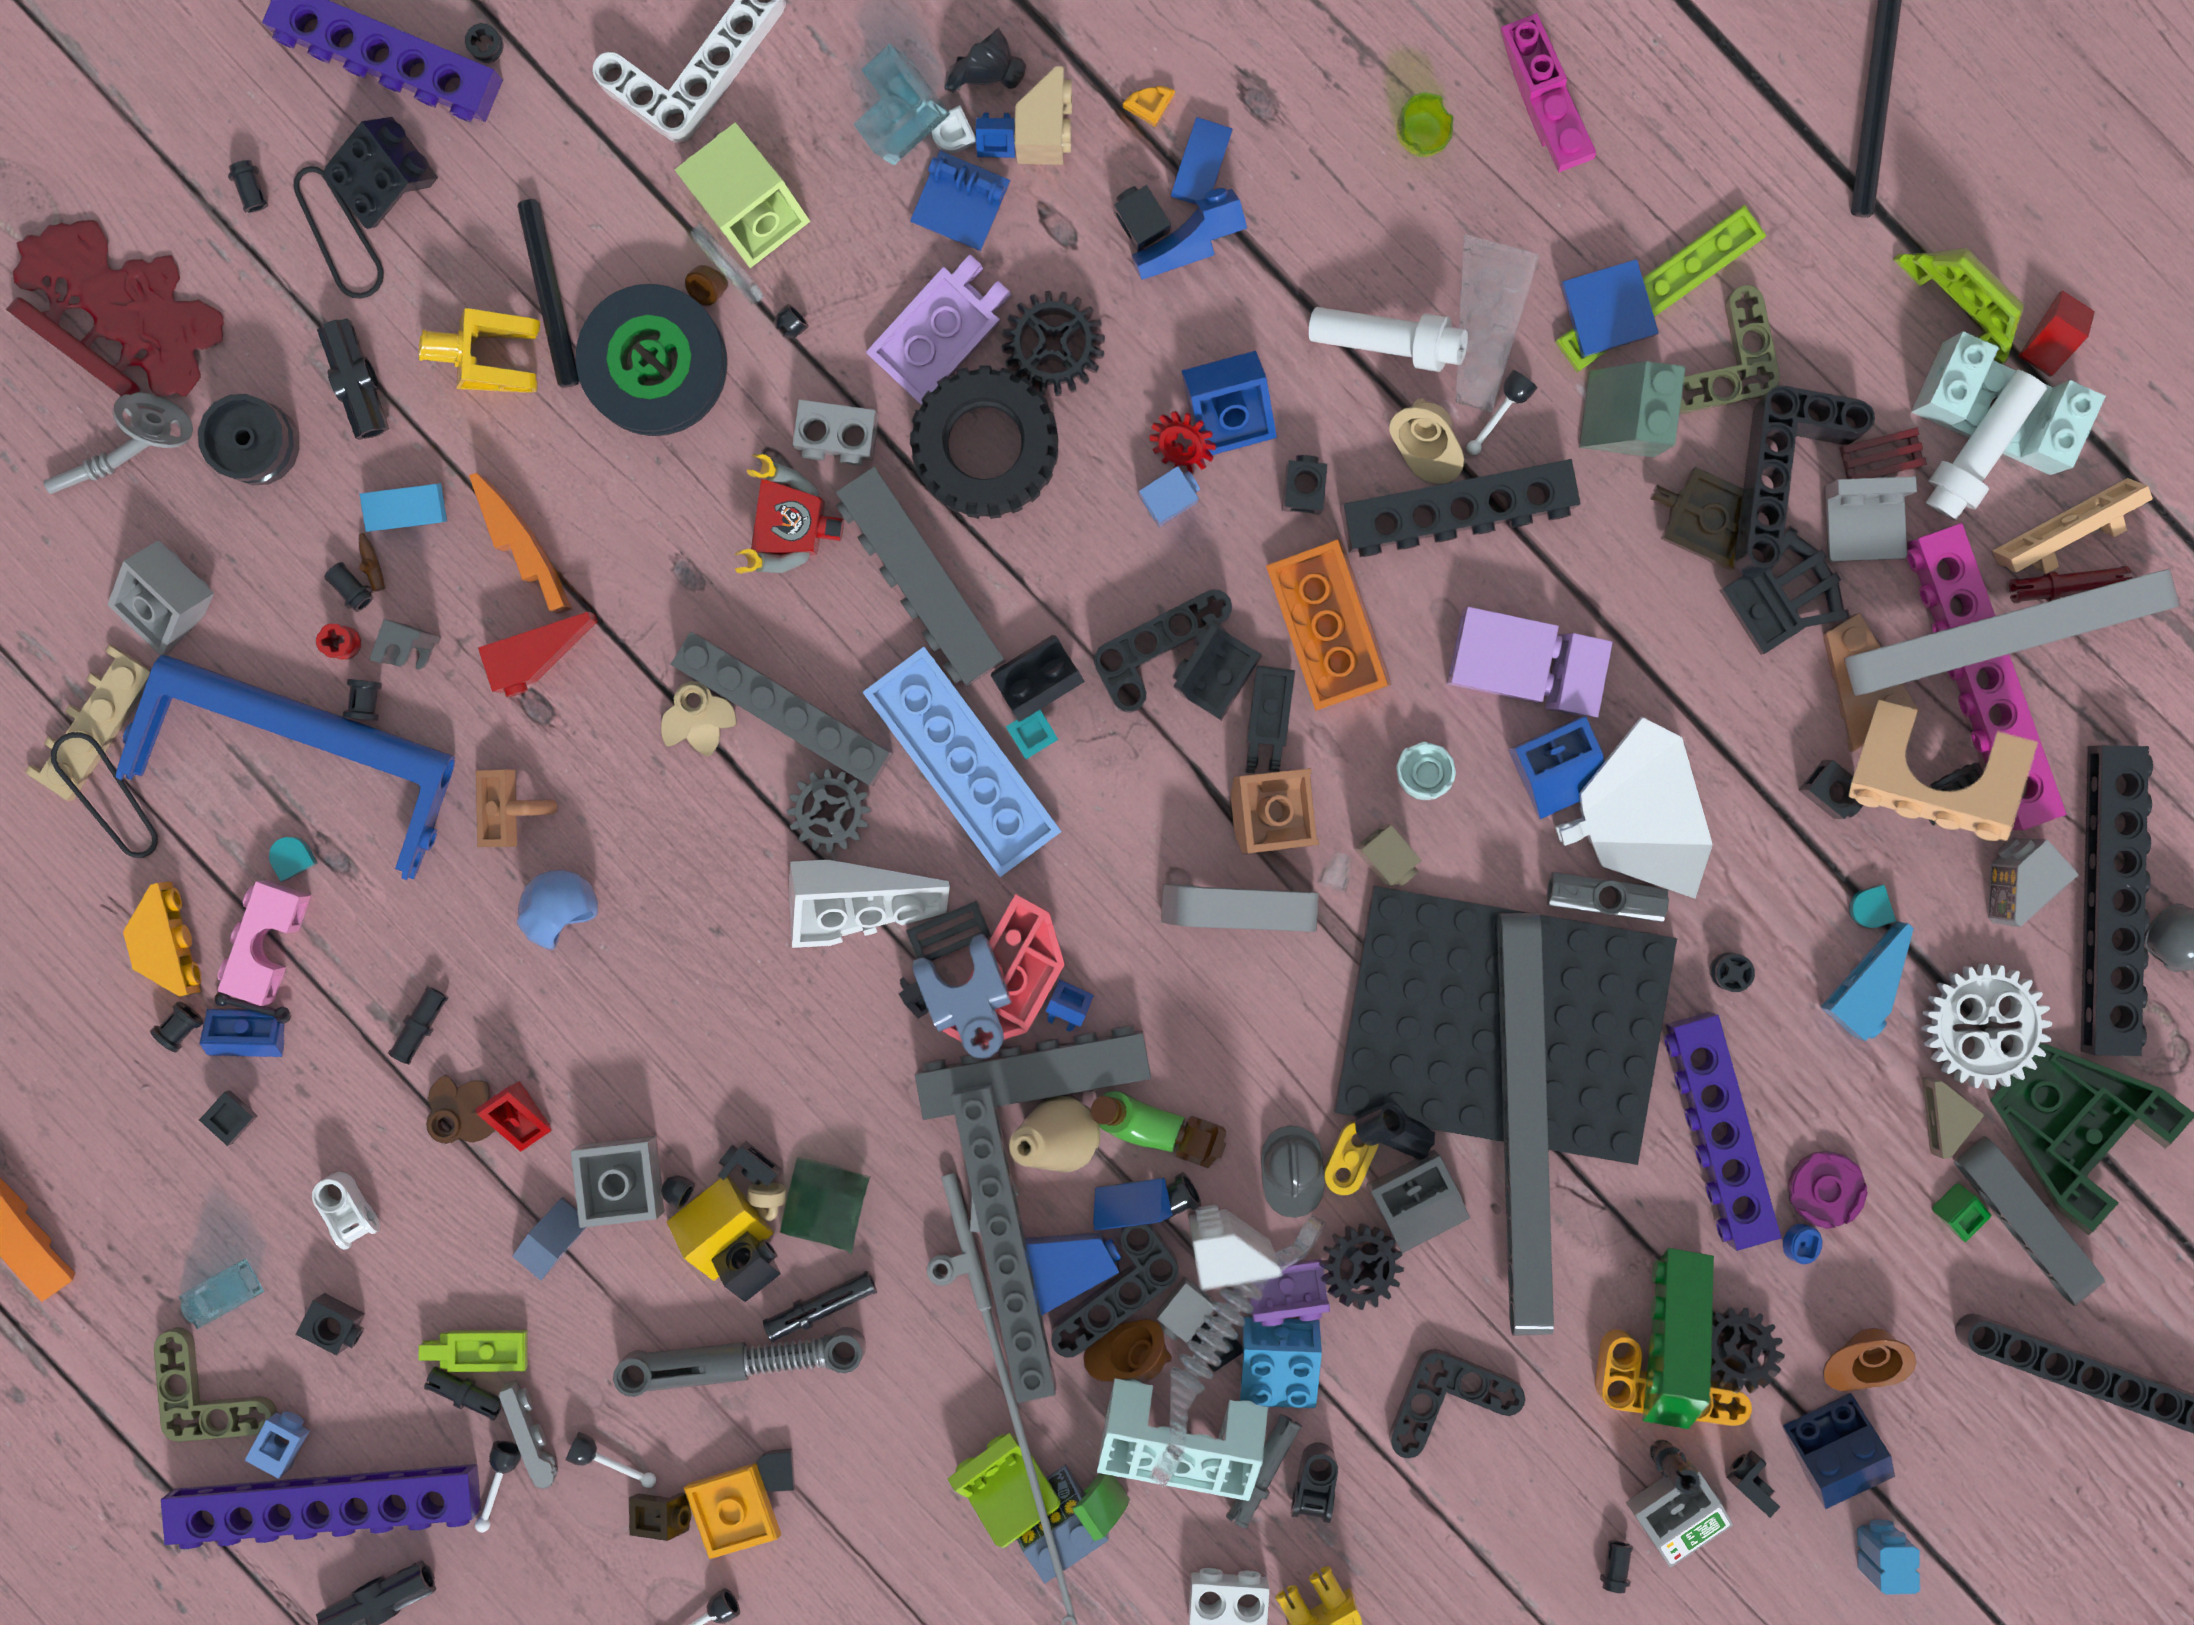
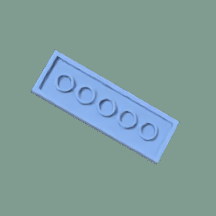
[863,647,1062,877]

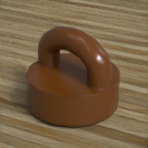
[685,265,729,306]

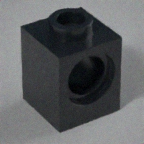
[1114,185,1171,252]
[1282,455,1328,514]
[1799,760,1863,819]
[711,1231,781,1302]
[295,1293,365,1356]

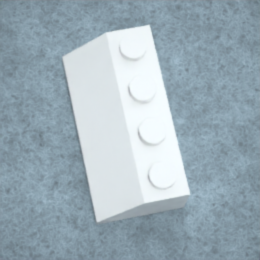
[1188,1205,1282,1290]

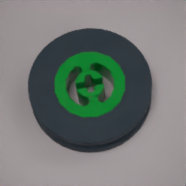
[576,284,728,436]

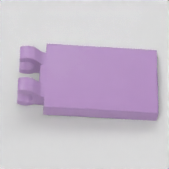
[866,255,1012,405]

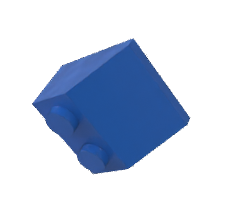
[1181,351,1277,455]

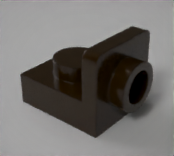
[629,1493,691,1541]

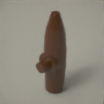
[359,533,386,592]

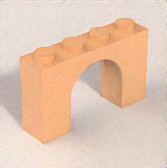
[1849,700,2038,841]

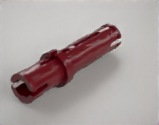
[2009,566,2132,604]

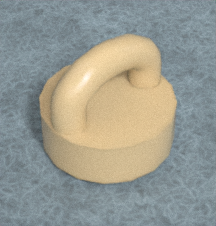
[747,1181,786,1221]

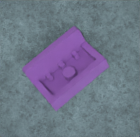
[1247,1259,1330,1326]

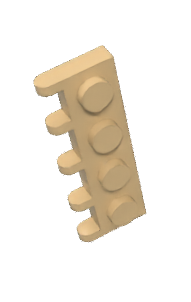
[25,644,151,801]

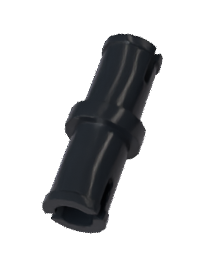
[388,986,449,1065]
[424,1366,503,1421]

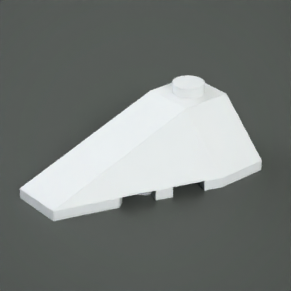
[789,860,950,948]

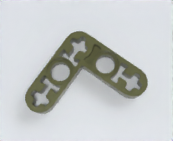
[1679,285,1780,414]
[154,1327,277,1442]

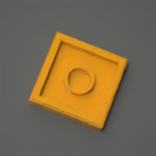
[683,1463,782,1559]

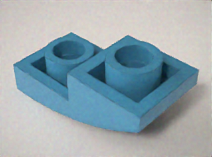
[359,483,447,532]

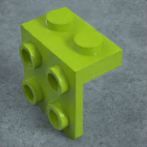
[947,1433,1060,1548]

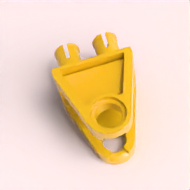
[418,308,541,392]
[1275,1566,1362,1625]

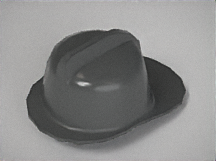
[1261,1126,1324,1218]

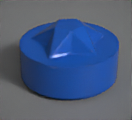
[1783,1223,1823,1264]

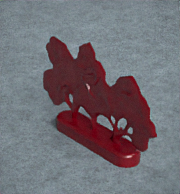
[5,220,224,397]

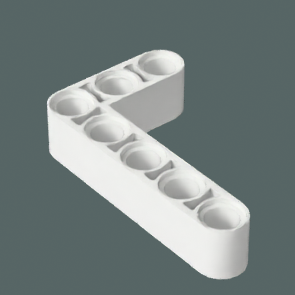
[593,0,786,143]

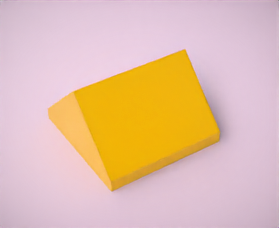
[666,1175,774,1281]

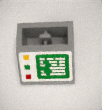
[1626,1460,1733,1568]

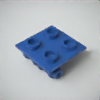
[910,151,1011,251]

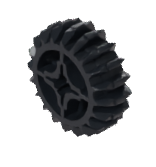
[1001,291,1105,396]

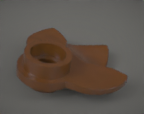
[426,1075,495,1144]

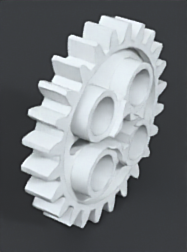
[1921,963,2052,1089]

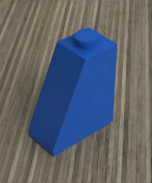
[1025,1232,1122,1315]

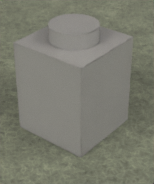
[1156,1276,1216,1343]

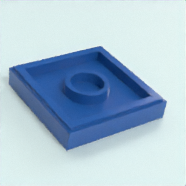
[1560,259,1659,358]

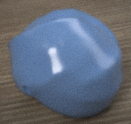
[517,870,598,950]

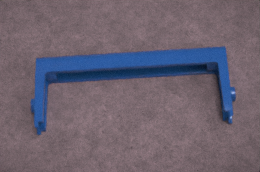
[116,654,455,880]

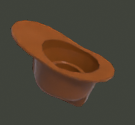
[1083,1319,1172,1382]
[1823,1328,1917,1391]

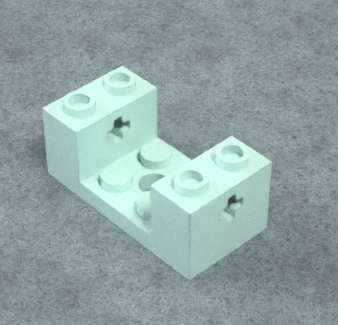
[1911,331,2106,475]
[1097,1379,1268,1501]

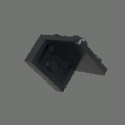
[324,117,438,229]
[1173,621,1262,721]

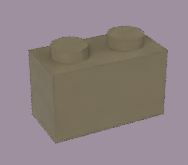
[1354,824,1422,886]

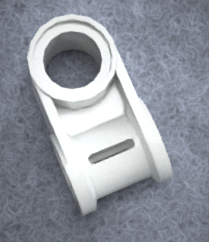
[312,1172,380,1250]

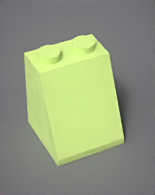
[675,122,811,268]

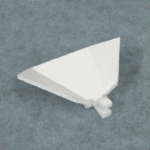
[1554,717,1713,899]

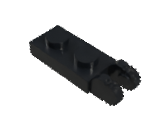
[1246,665,1295,774]

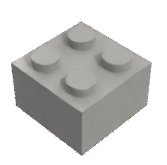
[571,1136,665,1228]

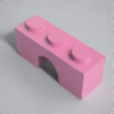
[217,880,311,1006]

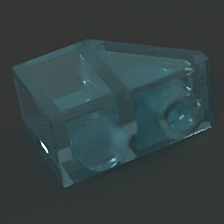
[178,1258,265,1329]

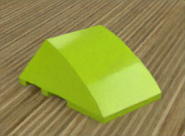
[1893,248,2024,365]

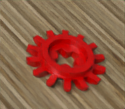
[1149,411,1216,473]

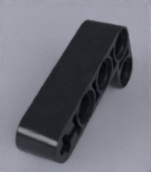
[1094,589,1232,713]
[1051,1223,1179,1358]

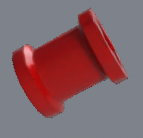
[316,623,361,660]

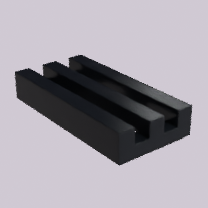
[906,901,992,961]

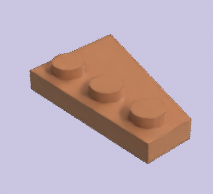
[1823,613,1919,752]

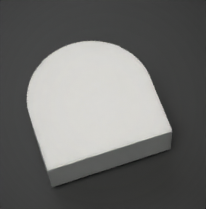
[932,105,976,153]

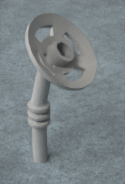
[44,392,193,494]

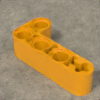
[1595,1329,1752,1426]

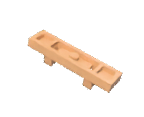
[1992,478,2153,574]

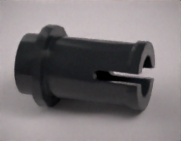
[228,160,269,213]
[324,562,373,612]
[1600,1540,1633,1593]

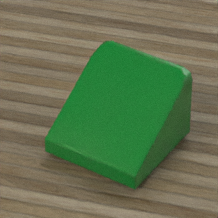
[1932,1183,1992,1243]

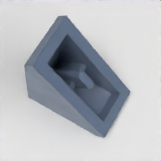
[512,1197,587,1281]

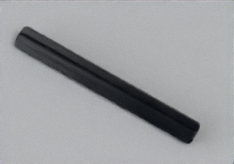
[517,199,579,388]

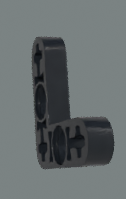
[1389,1349,1525,1459]

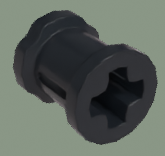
[343,679,382,721]
[150,1001,204,1052]

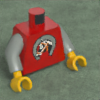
[734,454,844,574]

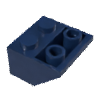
[1783,1393,1895,1510]

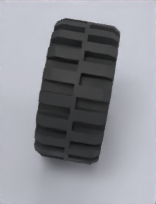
[910,365,1059,519]

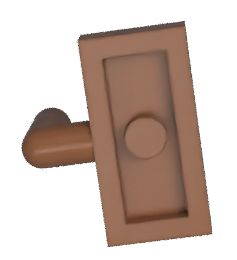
[476,770,558,847]

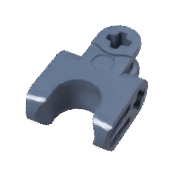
[913,933,1012,1059]

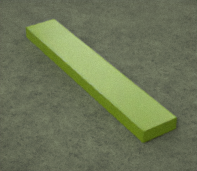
[1555,205,1767,373]

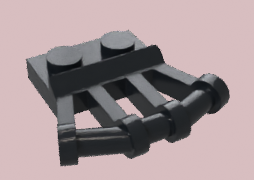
[1719,525,1850,655]

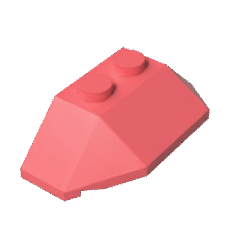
[942,894,1065,1045]

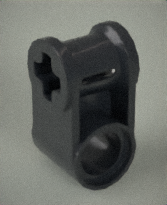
[1291,1443,1338,1523]

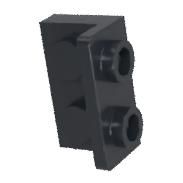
[991,635,1085,722]

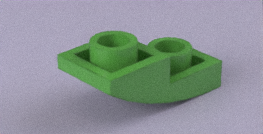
[1073,1473,1130,1541]

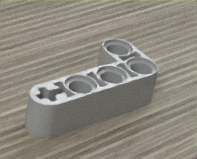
[1161,884,1319,932]

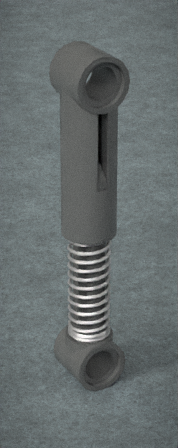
[613,1327,866,1397]

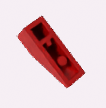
[478,612,598,697]

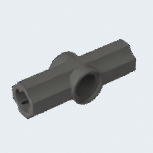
[1547,872,1669,922]

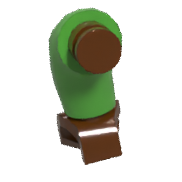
[1091,1091,1226,1168]

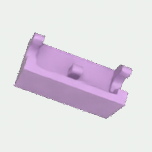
[1545,633,1613,718]

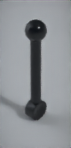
[215,992,291,1024]

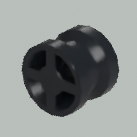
[1710,952,1755,992]

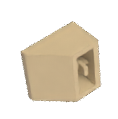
[1015,66,1072,165]

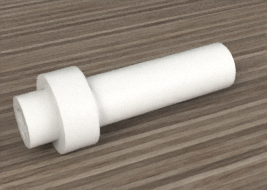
[1309,307,1468,372]
[1926,370,2047,521]

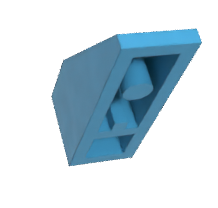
[1820,921,1914,1041]

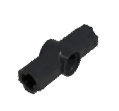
[317,318,390,440]
[316,1560,436,1625]

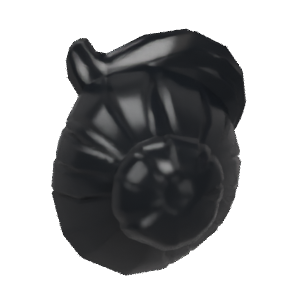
[944,27,1026,93]

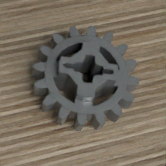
[787,769,872,853]

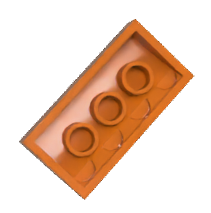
[1266,539,1392,711]

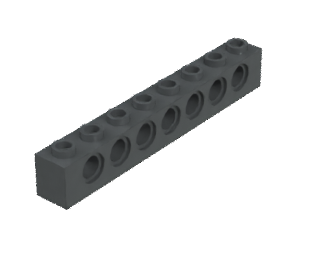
[951,1082,1057,1403]

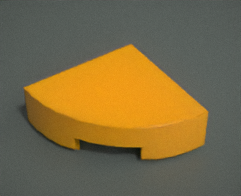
[1123,86,1176,127]

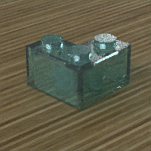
[853,43,950,166]

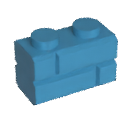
[1857,1519,1920,1595]

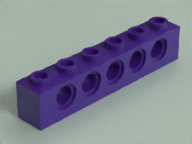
[262,0,503,123]
[1663,1012,1781,1251]

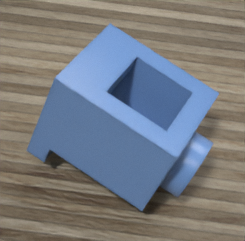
[245,1411,310,1479]

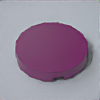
[1787,1151,1868,1229]

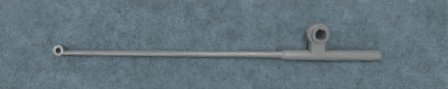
[927,1173,1078,1625]

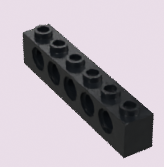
[1340,459,1581,558]

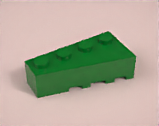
[1642,1248,1714,1429]

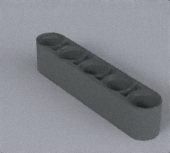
[1954,1136,2105,1306]

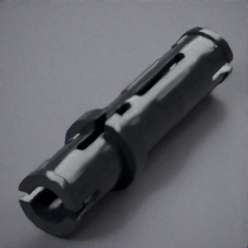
[763,1271,877,1343]
[1650,1439,1701,1495]

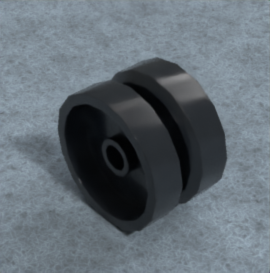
[198,394,300,485]

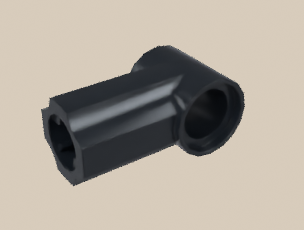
[1355,1102,1435,1159]

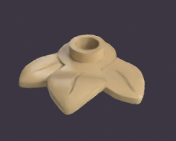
[661,681,737,756]

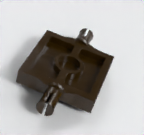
[1650,467,1760,570]

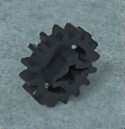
[1319,1223,1404,1310]
[1711,1307,1785,1394]

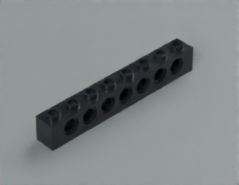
[2080,745,2153,1056]

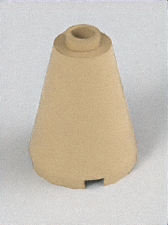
[1009,1095,1100,1172]

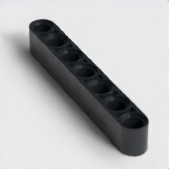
[1955,1314,2194,1434]

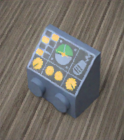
[1017,1464,1109,1584]

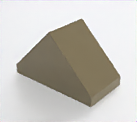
[1922,1077,1985,1159]

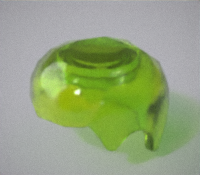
[1395,92,1454,158]

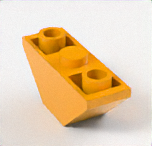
[123,881,202,997]

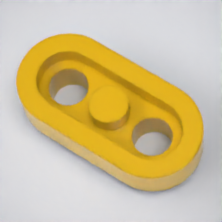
[1324,1120,1379,1195]

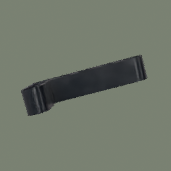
[1735,386,1875,577]

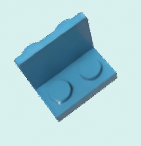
[1240,1317,1322,1408]

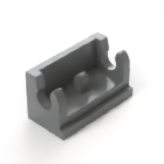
[369,619,441,670]

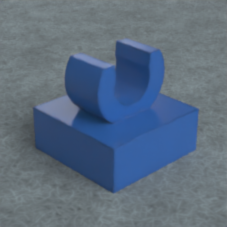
[976,112,1015,158]
[1046,979,1094,1032]

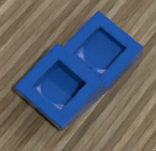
[1171,117,1233,205]

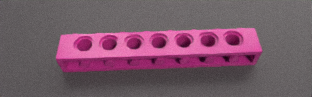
[1906,523,2067,830]

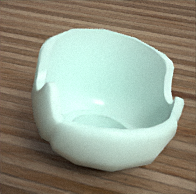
[1396,741,1456,800]

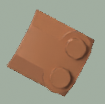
[1231,768,1319,853]

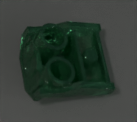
[780,1157,871,1254]

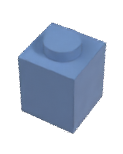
[1138,466,1200,527]

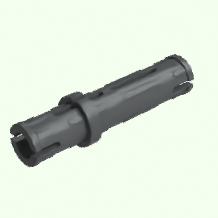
[1226,1414,1302,1529]

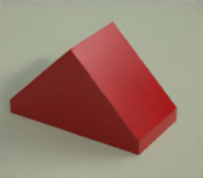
[2018,291,2095,377]
[475,1081,552,1152]

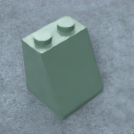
[1579,361,1685,458]

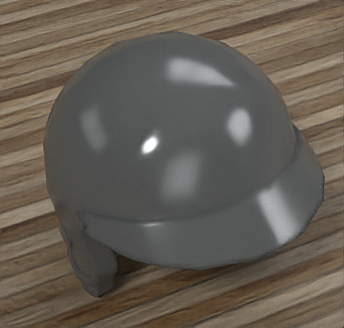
[2144,903,2194,972]

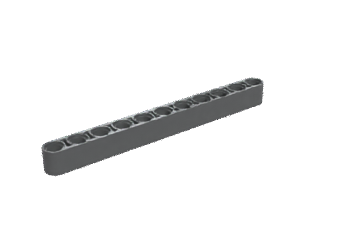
[1497,913,1554,1336]

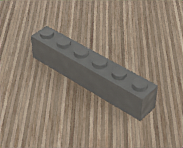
[836,467,1005,687]
[671,631,893,786]
[915,1025,1151,1120]

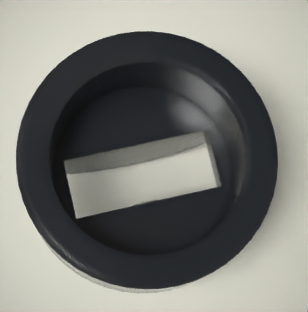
[774,304,809,338]
[661,1176,695,1209]

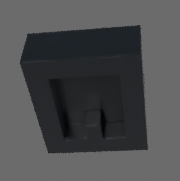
[717,1141,782,1187]
[1726,1450,1780,1518]

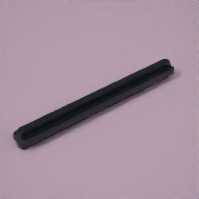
[1851,0,1902,218]

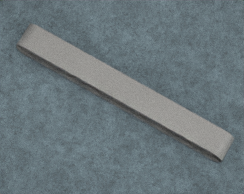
[1844,569,2180,696]

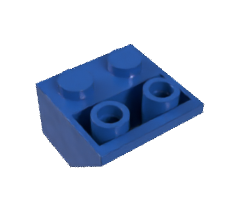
[1508,716,1604,819]

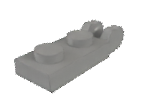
[498,1380,558,1490]

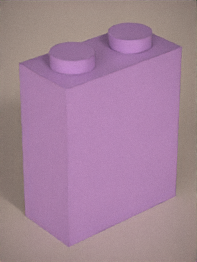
[1447,607,1562,703]

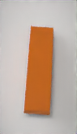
[469,473,572,614]
[0,1178,75,1302]

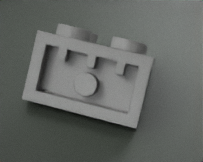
[1825,476,1917,562]

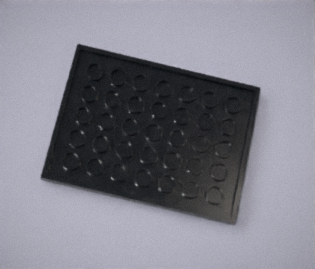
[1334,886,1677,1165]

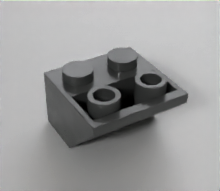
[1366,1150,1470,1253]

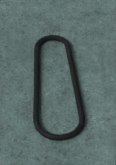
[293,166,384,299]
[51,732,158,858]

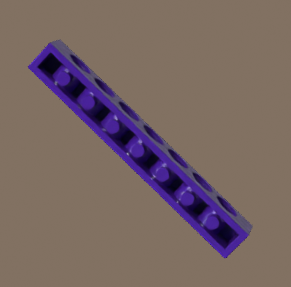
[161,1464,481,1549]

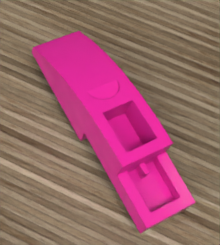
[1501,13,1596,173]

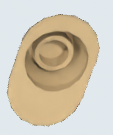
[1389,398,1464,484]

